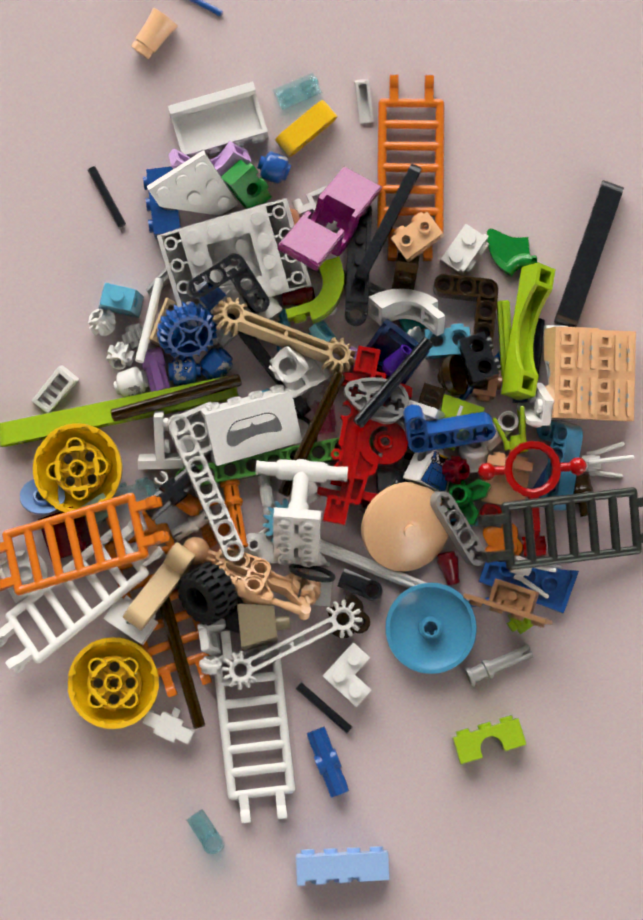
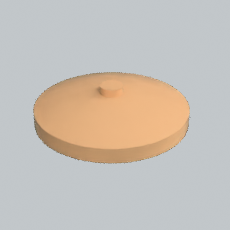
[361,482,450,571]

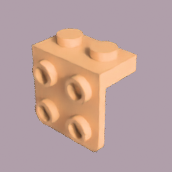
[480,452,533,505]

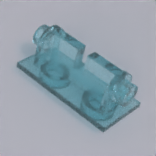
[273,73,322,110]

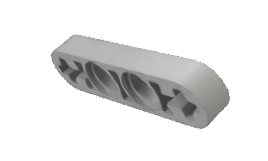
[430,491,485,566]

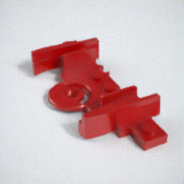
[317,345,412,526]

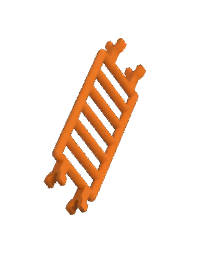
[377,75,444,261]
[0,493,171,596]
[105,511,212,698]

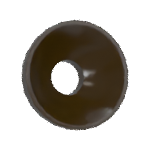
[437,354,468,395]

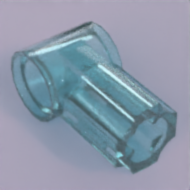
[186,809,225,854]

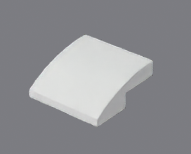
[269,355,331,398]

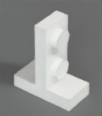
[138,411,184,470]

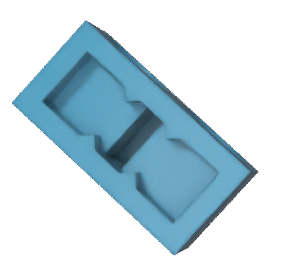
[424,324,471,359]

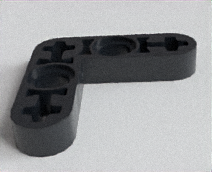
[186,254,270,314]

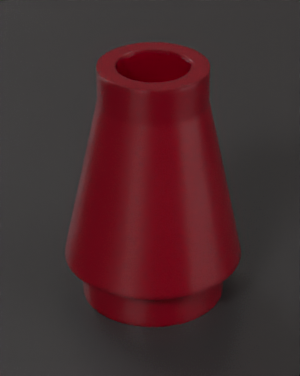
[282,286,315,306]
[437,551,460,585]

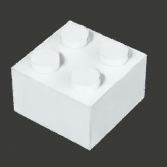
[172,401,212,461]

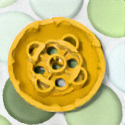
[33,423,123,512]
[68,637,159,729]

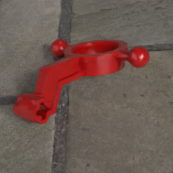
[478,441,587,557]

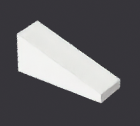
[354,80,374,124]

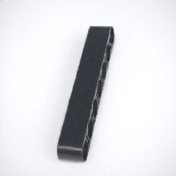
[554,180,624,327]

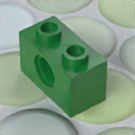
[221,159,272,209]

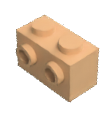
[391,212,444,262]

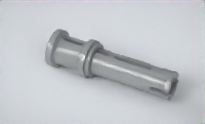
[464,644,533,687]

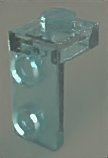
[109,477,159,497]

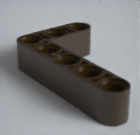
[433,274,499,390]

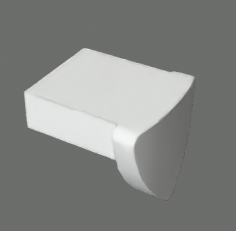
[197,619,226,656]

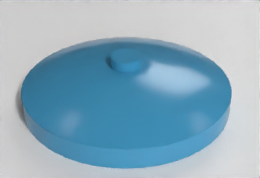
[385,583,476,674]

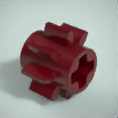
[442,455,470,484]

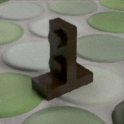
[392,252,420,290]

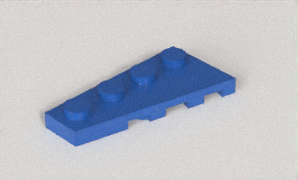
[478,561,579,613]

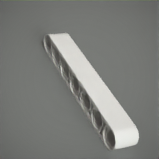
[167,414,244,561]

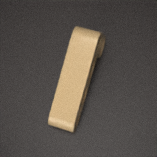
[122,542,196,631]

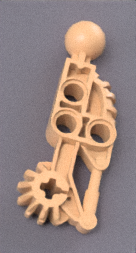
[183,537,321,620]

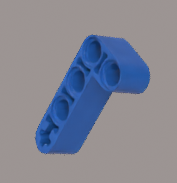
[403,404,496,453]

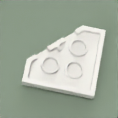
[147,150,238,216]

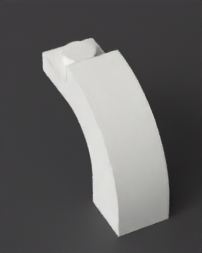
[368,289,445,336]

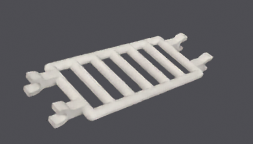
[0,520,165,674]
[214,631,295,823]

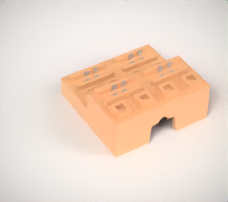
[544,326,636,422]

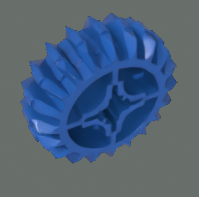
[157,301,217,360]

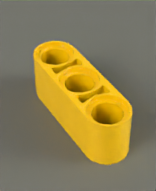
[275,100,338,157]

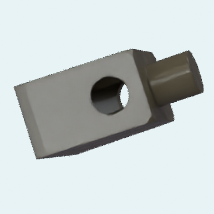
[237,604,290,651]

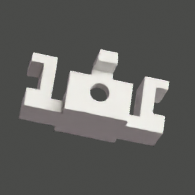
[143,707,195,744]

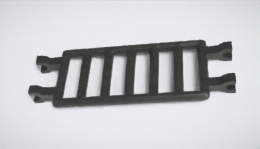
[477,487,643,570]

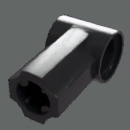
[337,568,383,601]

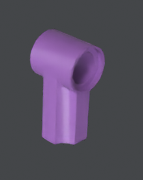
[142,346,170,392]

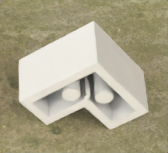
[323,642,371,707]

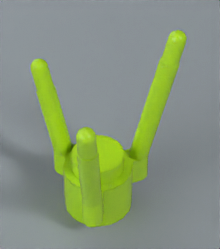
[492,403,529,453]

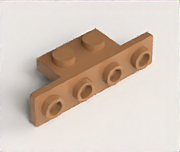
[463,579,553,628]

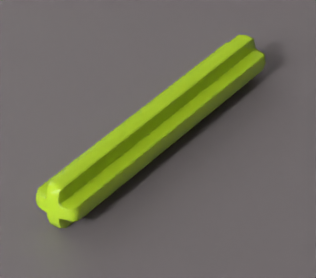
[497,300,511,384]

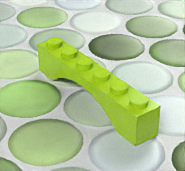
[501,262,556,400]

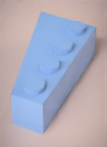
[296,846,389,886]

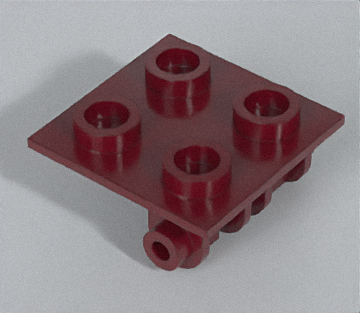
[38,506,92,562]

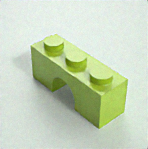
[452,715,527,764]

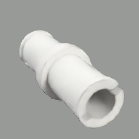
[170,507,214,542]

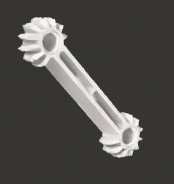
[221,600,362,690]

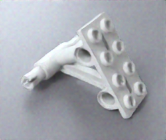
[256,459,348,567]

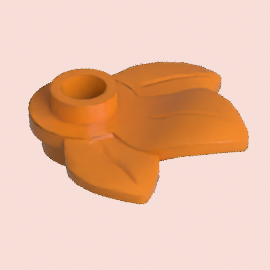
[483,523,523,562]

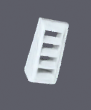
[32,365,79,413]

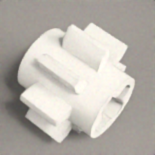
[88,309,116,336]
[106,342,135,369]

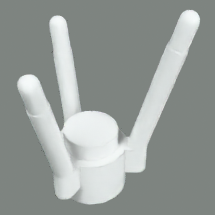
[581,442,635,479]
[510,555,562,599]

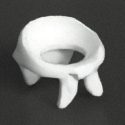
[269,346,308,383]

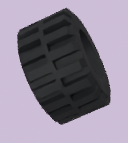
[177,562,238,626]

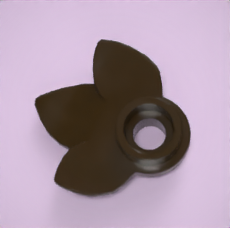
[328,593,370,638]

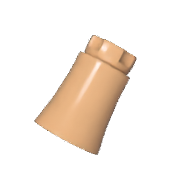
[131,8,178,59]

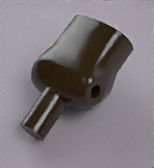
[573,474,594,517]

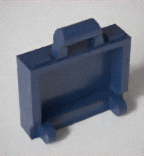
[366,319,430,384]

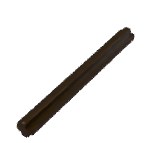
[278,372,345,497]
[111,374,242,422]
[160,597,205,729]

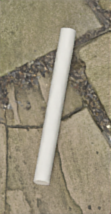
[135,278,164,363]

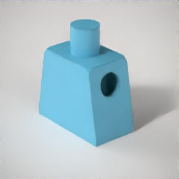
[98,283,144,318]

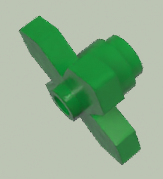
[441,479,491,526]

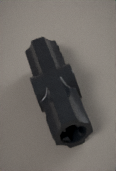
[145,463,200,521]

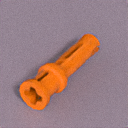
[220,479,248,549]

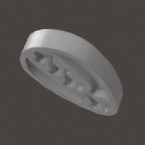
[344,377,409,424]

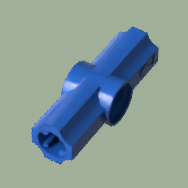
[307,726,349,798]

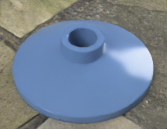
[20,479,65,515]

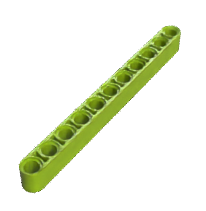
[0,376,239,447]

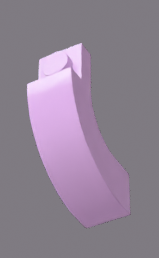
[169,141,251,176]

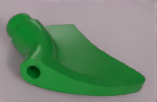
[487,228,537,277]

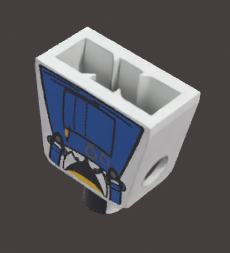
[403,448,451,492]

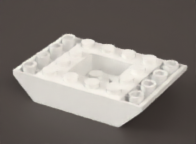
[157,198,311,314]

